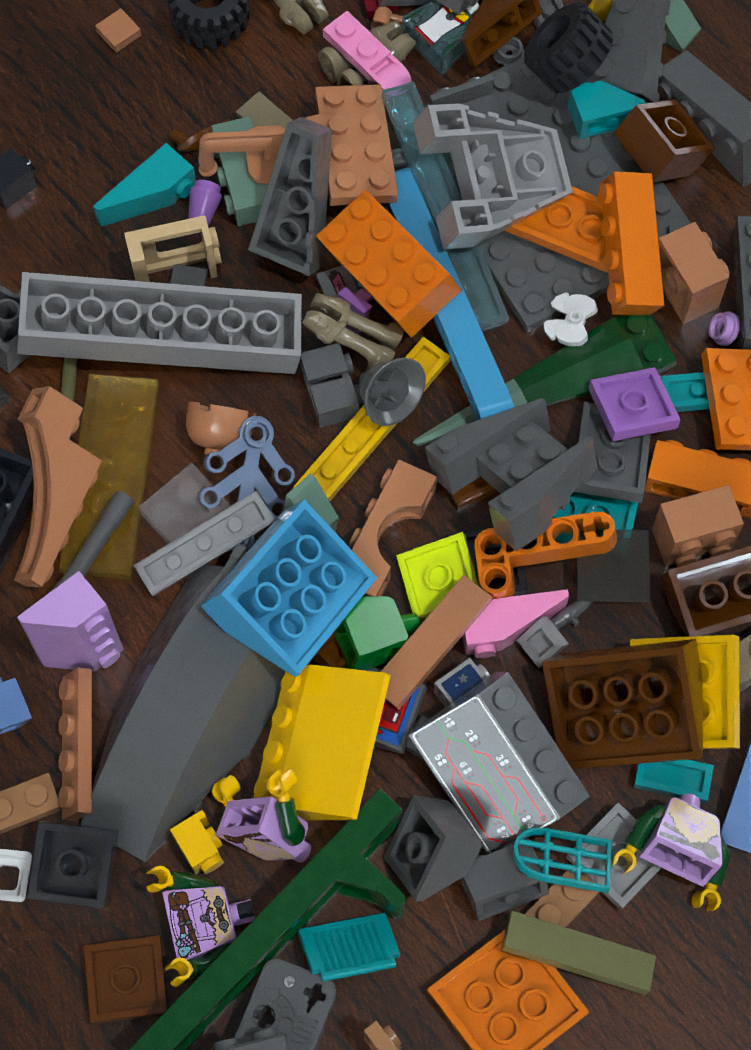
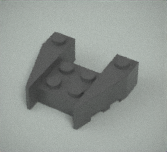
[425,398,598,551]

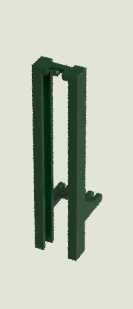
[129,789,405,1050]

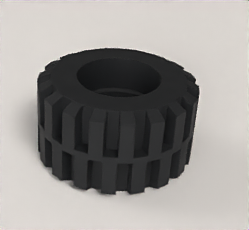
[167,0,250,49]
[524,1,613,93]

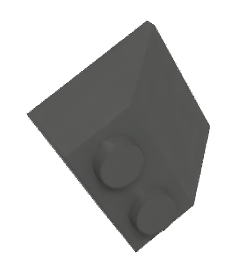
[384,795,483,902]

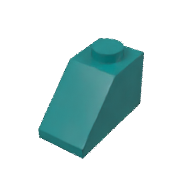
[567,80,645,139]

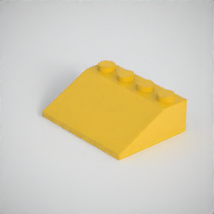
[254,665,391,821]

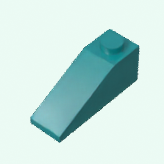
[93,143,196,226]

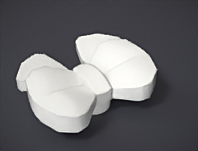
[544,292,598,347]

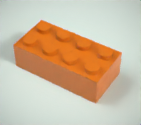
[316,189,462,338]

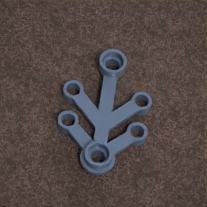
[197,416,295,552]

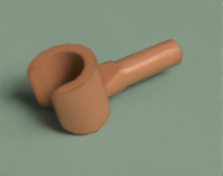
[371,6,418,29]

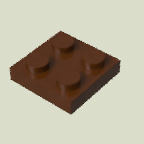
[84,935,168,1024]

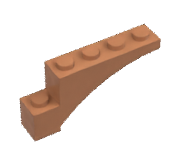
[14,386,102,587]

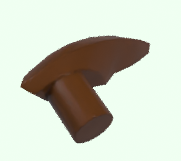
[169,118,230,152]

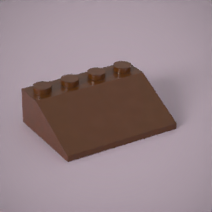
[542,639,703,769]

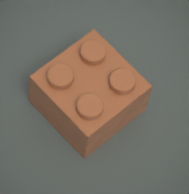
[658,222,729,324]
[652,485,744,567]

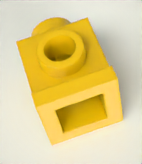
[170,810,224,875]

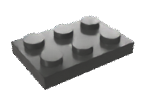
[574,402,651,503]

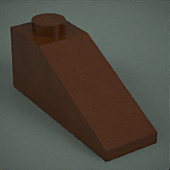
[461,0,542,67]

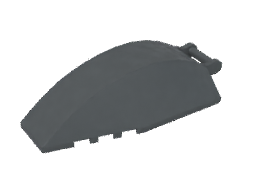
[80,543,285,863]

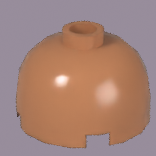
[186,402,257,457]

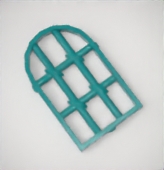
[512,828,612,893]

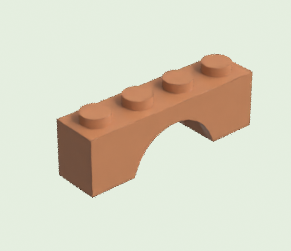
[349,460,437,597]

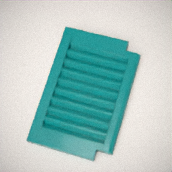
[298,913,400,982]

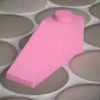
[463,589,569,658]

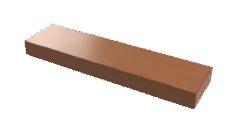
[381,575,493,710]

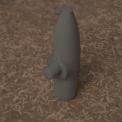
[551,595,595,630]

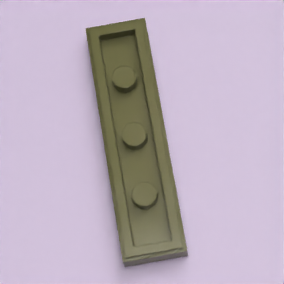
[501,911,656,995]

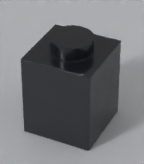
[0,148,37,209]

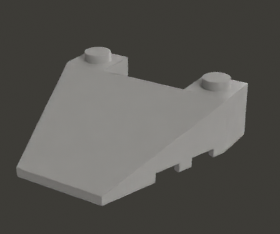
[413,103,573,249]

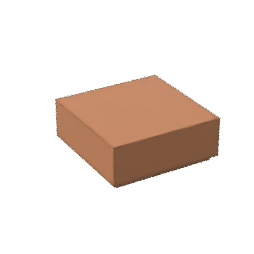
[95,8,142,53]

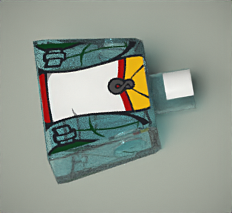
[402,0,480,75]

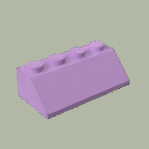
[17,571,124,672]

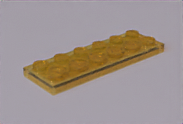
[59,374,159,580]

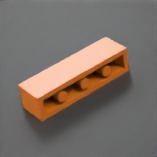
[598,171,665,315]
[644,440,751,519]

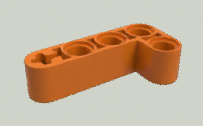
[475,512,617,599]

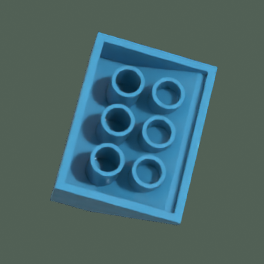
[200,499,377,677]

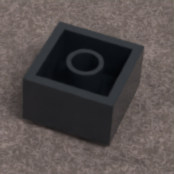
[27,820,119,908]

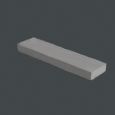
[134,491,275,597]

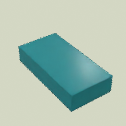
[633,760,714,804]

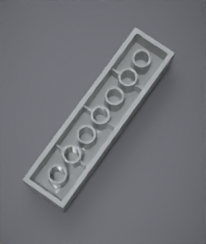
[17,272,302,374]

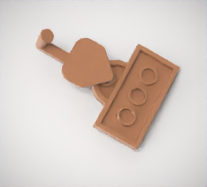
[198,84,398,206]

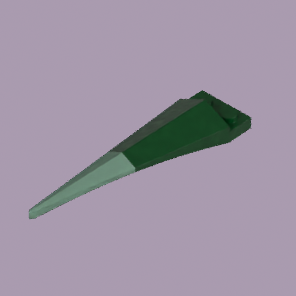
[412,315,677,447]

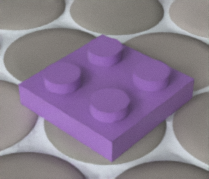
[589,367,680,441]

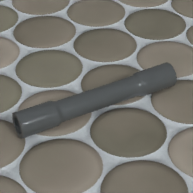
[52,490,135,591]

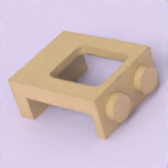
[124,215,222,282]

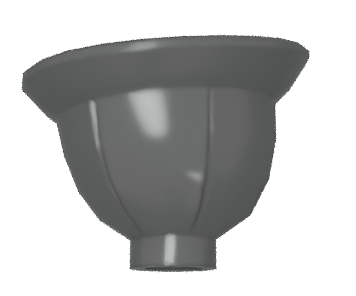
[359,357,426,426]

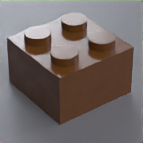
[614,99,715,182]

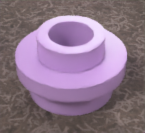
[709,312,740,346]

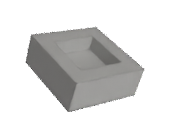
[517,616,569,668]

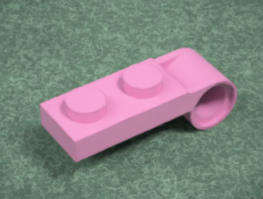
[323,11,412,103]

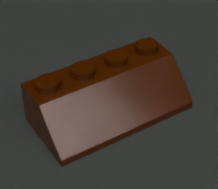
[660,546,751,637]

